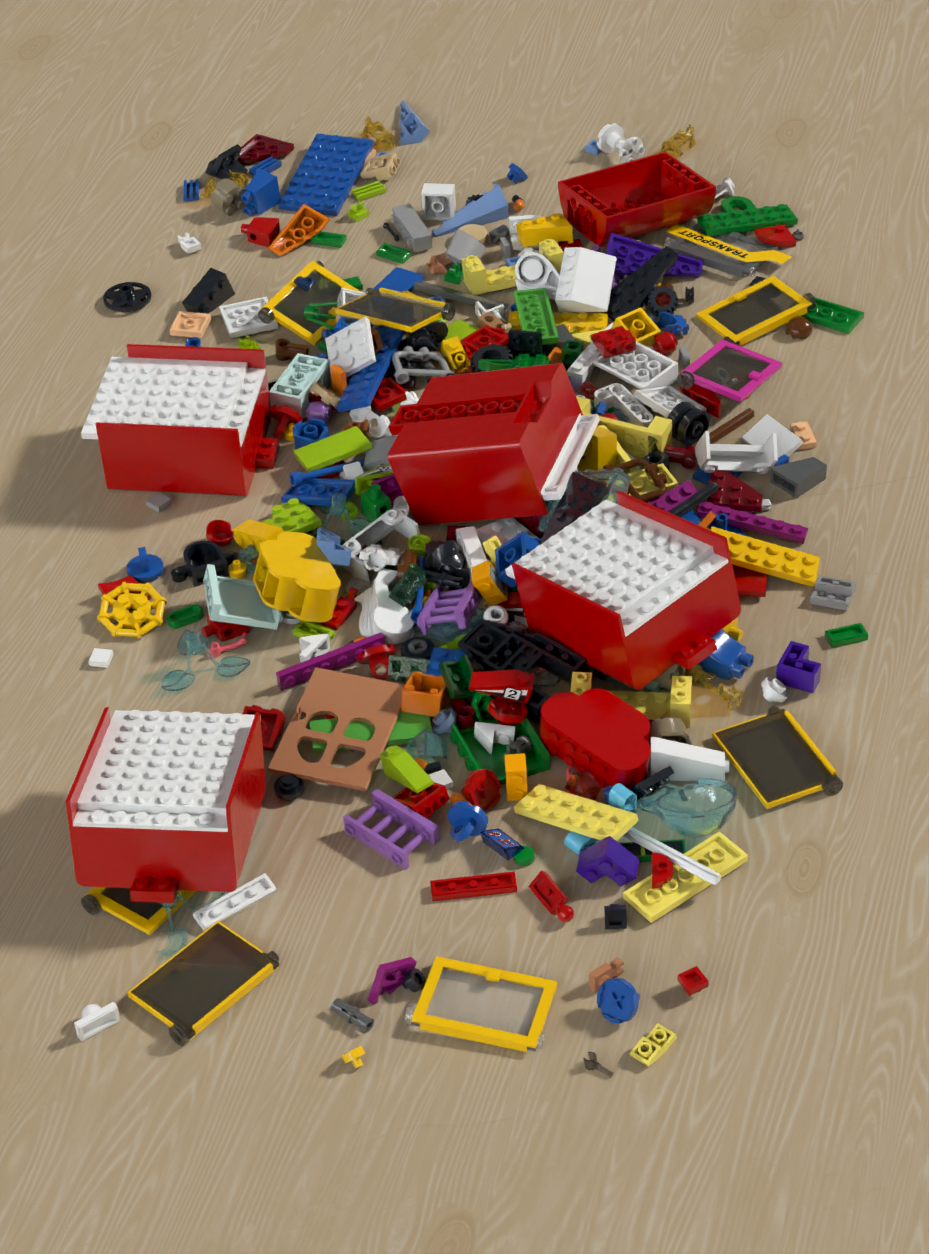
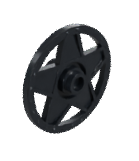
[103,282,152,312]

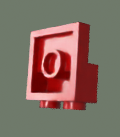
[591,326,636,359]
[370,377,407,411]
[243,705,286,751]
[392,782,450,818]

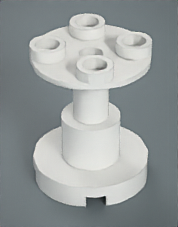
[597,123,645,163]

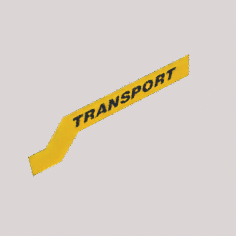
[665,224,792,264]

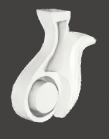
[515,252,560,300]
[354,568,414,644]

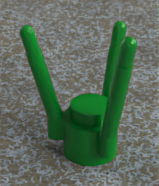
[304,302,338,330]

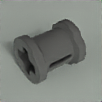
[506,735,533,754]

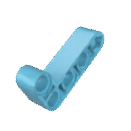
[564,783,637,855]

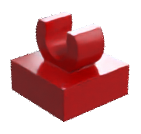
[678,966,709,996]

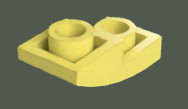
[630,1023,677,1067]

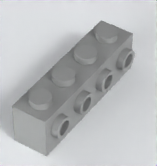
[391,203,432,252]

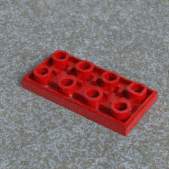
[732,564,767,598]

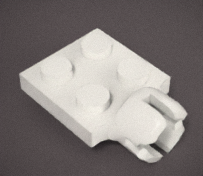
[359,544,403,571]

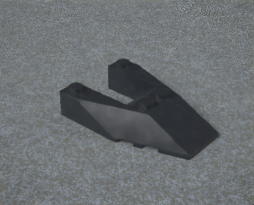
[458,619,587,723]

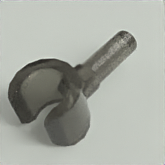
[583,1052,614,1078]

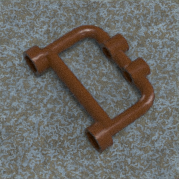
[603,459,667,502]

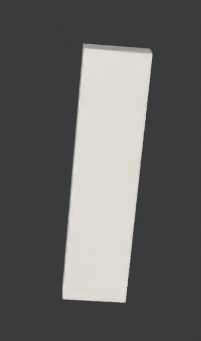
[193,873,277,931]

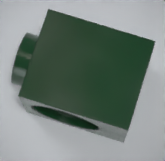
[562,340,583,366]

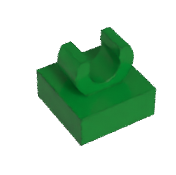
[444,264,464,285]

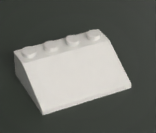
[555,247,617,312]
[593,342,679,390]

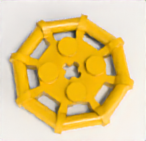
[97,581,167,639]

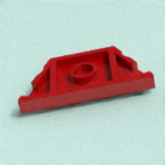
[460,326,509,361]

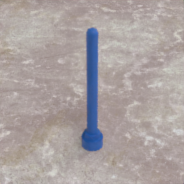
[289,459,365,486]
[410,556,426,623]

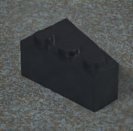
[182,268,235,314]

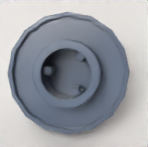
[432,708,457,735]

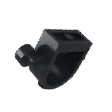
[171,541,239,587]

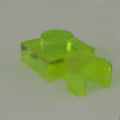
[237,335,261,349]

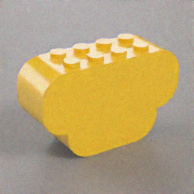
[252,532,341,622]

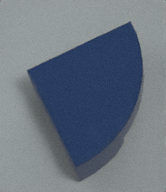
[293,276,317,292]

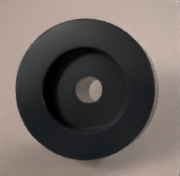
[402,968,426,992]

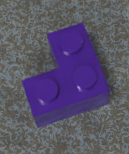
[776,641,821,693]
[576,836,640,887]

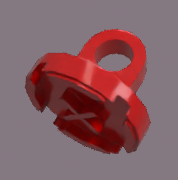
[269,405,303,439]
[357,644,396,680]
[488,697,528,726]
[461,769,501,810]

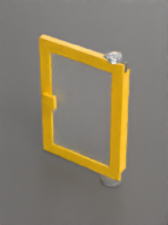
[405,956,558,1052]

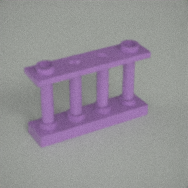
[417,580,483,635]
[343,789,440,869]

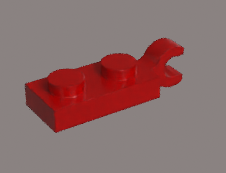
[321,587,358,630]

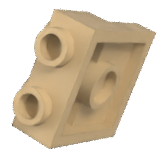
[360,152,401,181]

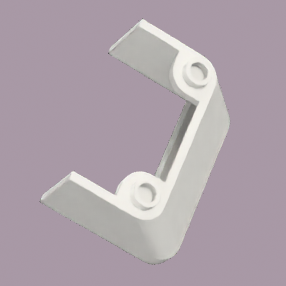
[695,431,778,474]
[340,509,420,586]

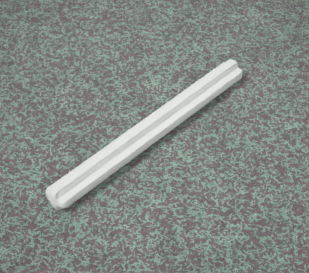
[623,827,721,885]

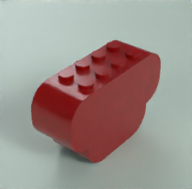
[539,688,651,790]

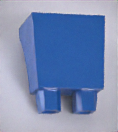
[241,168,281,216]
[693,629,754,681]

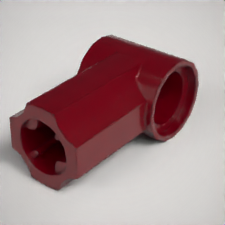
[664,445,698,469]
[450,698,476,731]

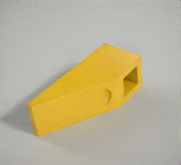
[439,336,473,375]

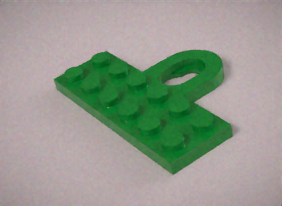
[697,196,798,236]
[478,353,550,371]

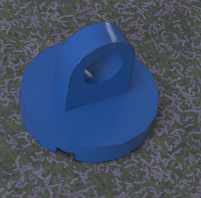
[127,547,164,583]
[447,801,488,842]
[597,978,640,1024]

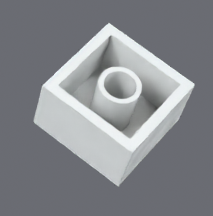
[421,183,456,221]

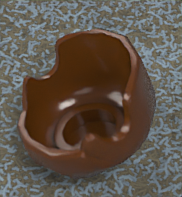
[786,316,813,339]

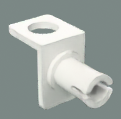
[475,301,508,324]

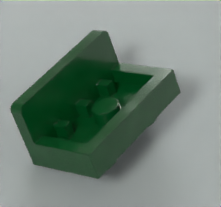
[439,655,476,699]

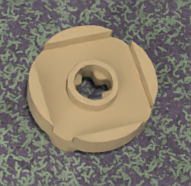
[309,381,341,408]

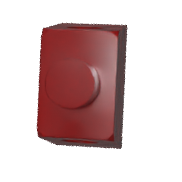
[241,217,281,247]
[201,613,250,642]

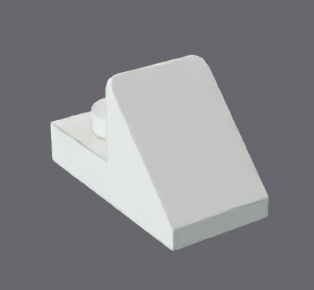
[339,461,364,480]
[299,634,330,663]
[474,722,515,755]

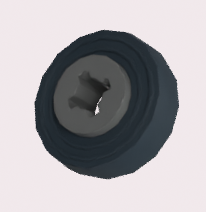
[401,637,435,667]

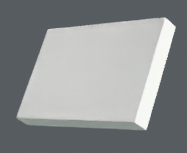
[742,414,803,458]

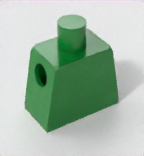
[361,484,392,523]

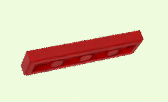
[430,871,517,901]

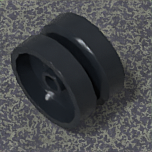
[667,402,710,447]

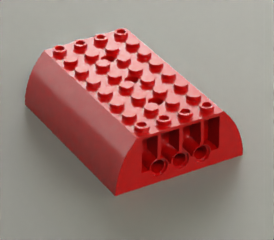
[558,151,716,247]

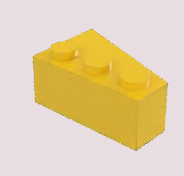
[516,213,573,247]
[583,426,617,472]
[232,519,283,556]

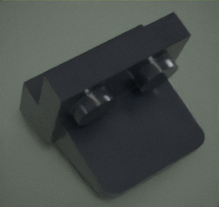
[205,144,248,181]

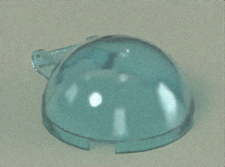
[638,778,737,838]

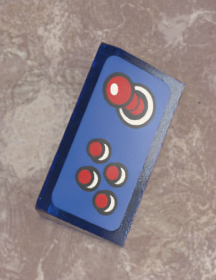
[480,828,524,860]

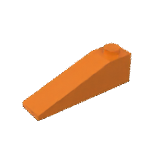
[268,204,330,257]

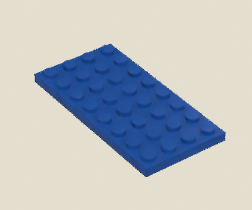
[278,134,374,216]

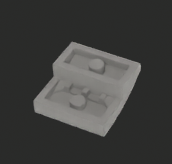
[445,229,485,265]
[363,436,397,469]
[810,575,856,611]

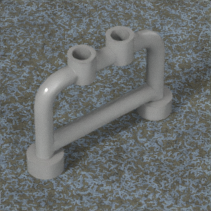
[392,346,455,384]

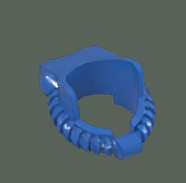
[654,312,689,336]

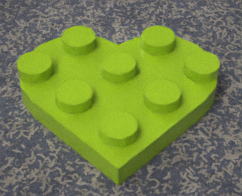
[263,498,322,533]

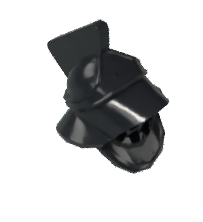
[398,320,449,362]
[424,540,468,591]

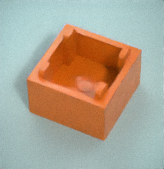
[401,671,450,717]

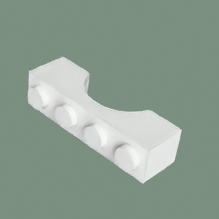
[567,341,601,392]

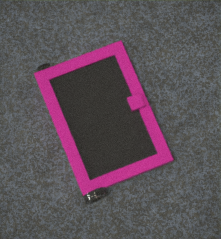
[677,339,783,402]

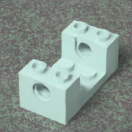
[269,353,331,421]

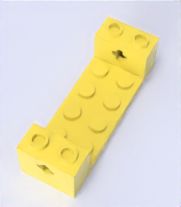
[462,239,564,295]
[576,396,672,459]
[570,672,692,727]

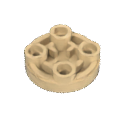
[459,224,488,245]

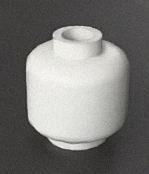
[483,605,508,627]

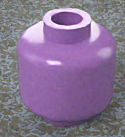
[305,401,332,423]

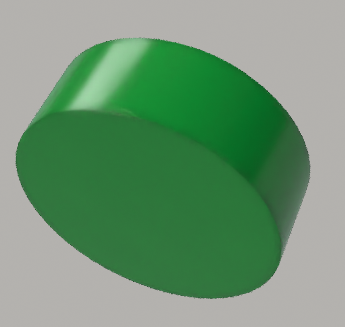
[513,846,535,866]

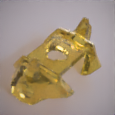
[361,117,395,151]
[660,124,697,157]
[200,169,249,199]
[686,665,744,712]

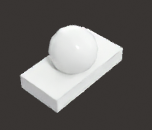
[74,1002,121,1042]

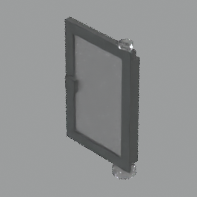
[663,223,778,277]

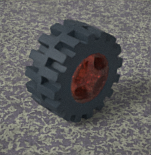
[648,286,678,317]

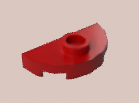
[652,852,674,889]

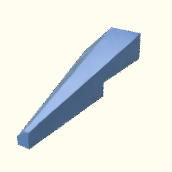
[398,100,430,146]
[432,184,508,237]
[316,527,351,566]

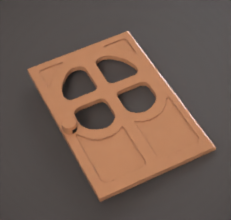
[268,667,405,791]

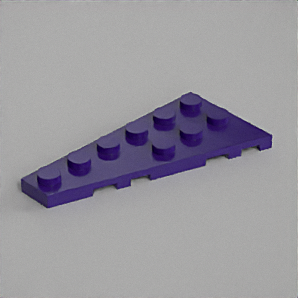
[605,233,704,277]

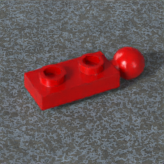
[528,870,574,922]

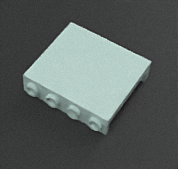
[203,564,283,630]

